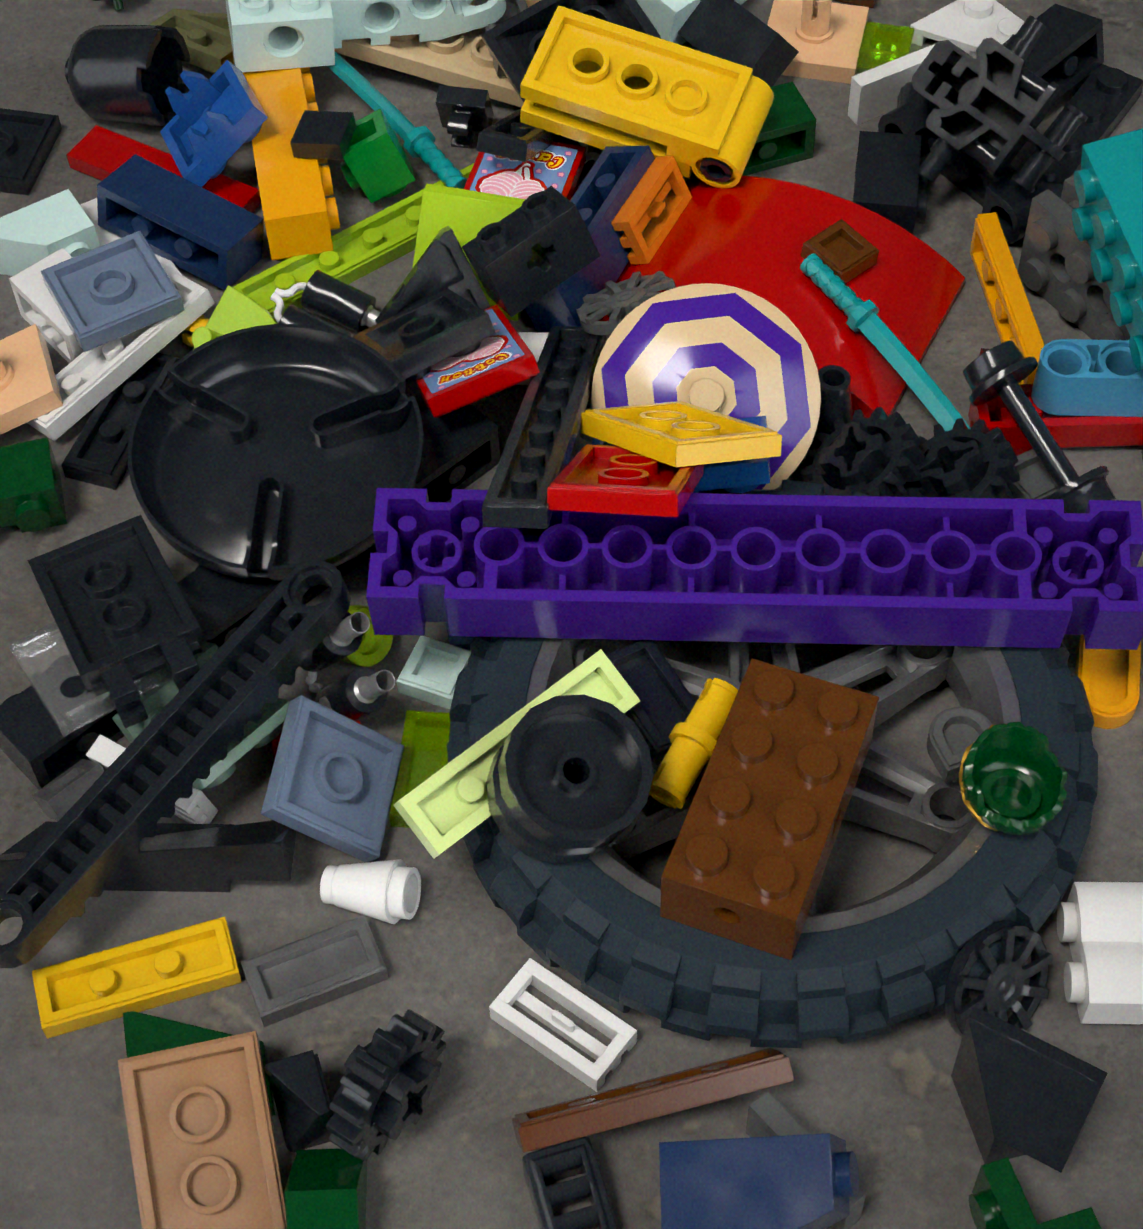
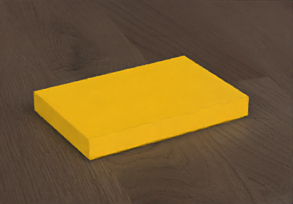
[581,401,782,468]

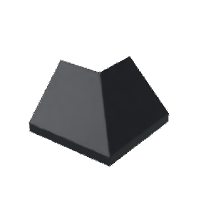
[951,1006,1108,1173]

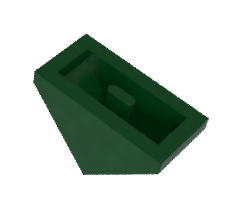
[285,1148,367,1229]

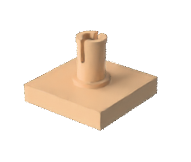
[767,0,869,84]
[0,324,63,435]

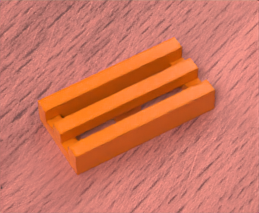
[611,156,692,264]

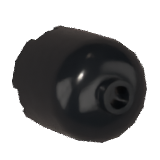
[65,25,190,127]

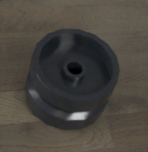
[486,694,653,864]

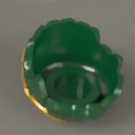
[959,722,1068,835]

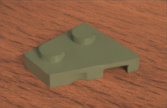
[149,8,235,74]

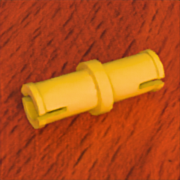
[649,678,738,809]

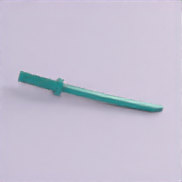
[327,51,467,189]
[800,253,971,431]

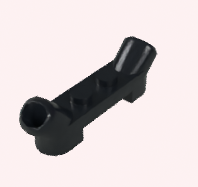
[878,82,1064,244]

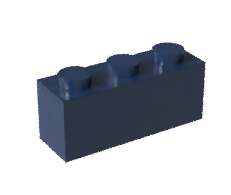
[97,154,264,290]

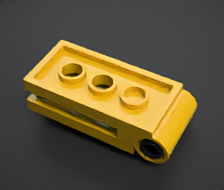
[520,5,774,188]

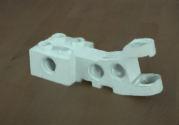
[225,0,506,73]

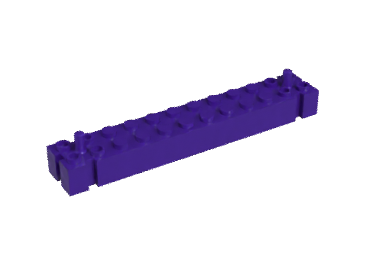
[366,488,1143,650]

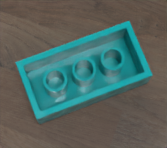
[1072,128,1143,371]

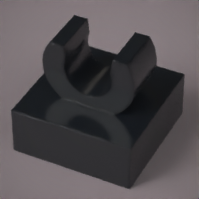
[436,85,494,149]

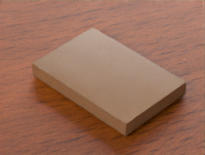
[118,1031,287,1229]

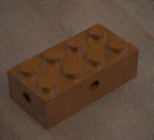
[660,658,879,960]

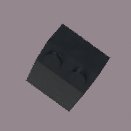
[481,0,661,102]

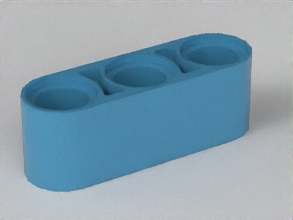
[1031,339,1143,417]

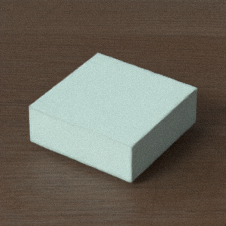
[396,636,471,710]

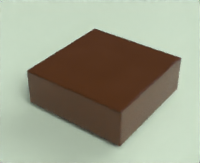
[801,219,879,284]

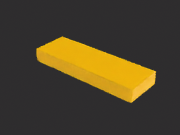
[32,916,242,1039]

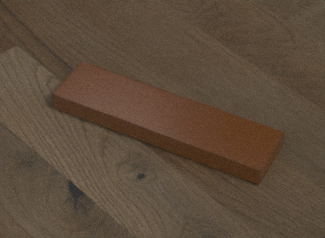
[512,1047,794,1153]

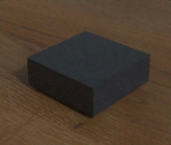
[290,110,357,160]

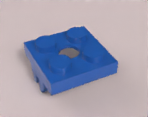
[160,60,268,187]

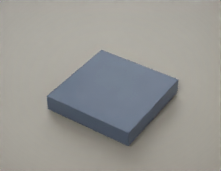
[41,231,185,352]
[261,695,404,863]

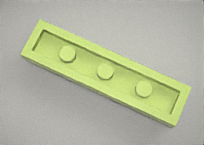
[393,649,640,859]

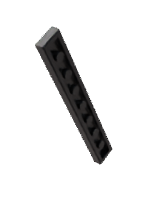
[482,326,605,529]

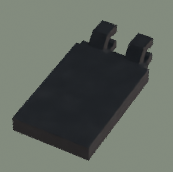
[28,515,205,729]

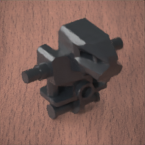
[912,15,1088,193]

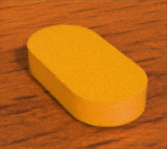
[1075,635,1141,729]

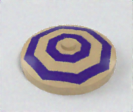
[591,283,821,493]

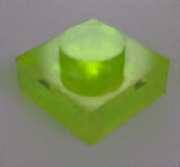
[857,21,915,70]

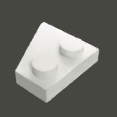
[909,0,1024,59]

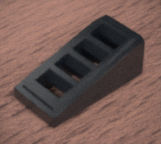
[522,1137,617,1229]

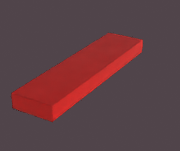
[66,125,261,213]

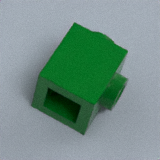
[339,109,415,203]

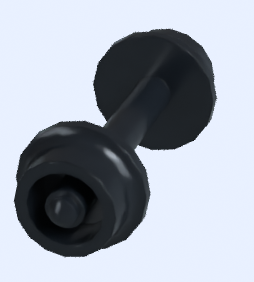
[963,341,1116,513]

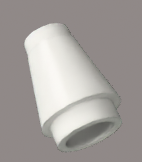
[320,859,421,924]

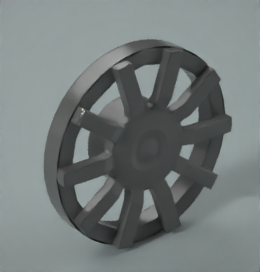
[576,270,676,335]

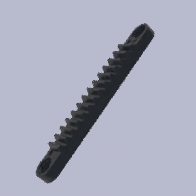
[0,561,351,968]

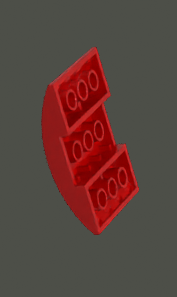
[598,176,965,418]

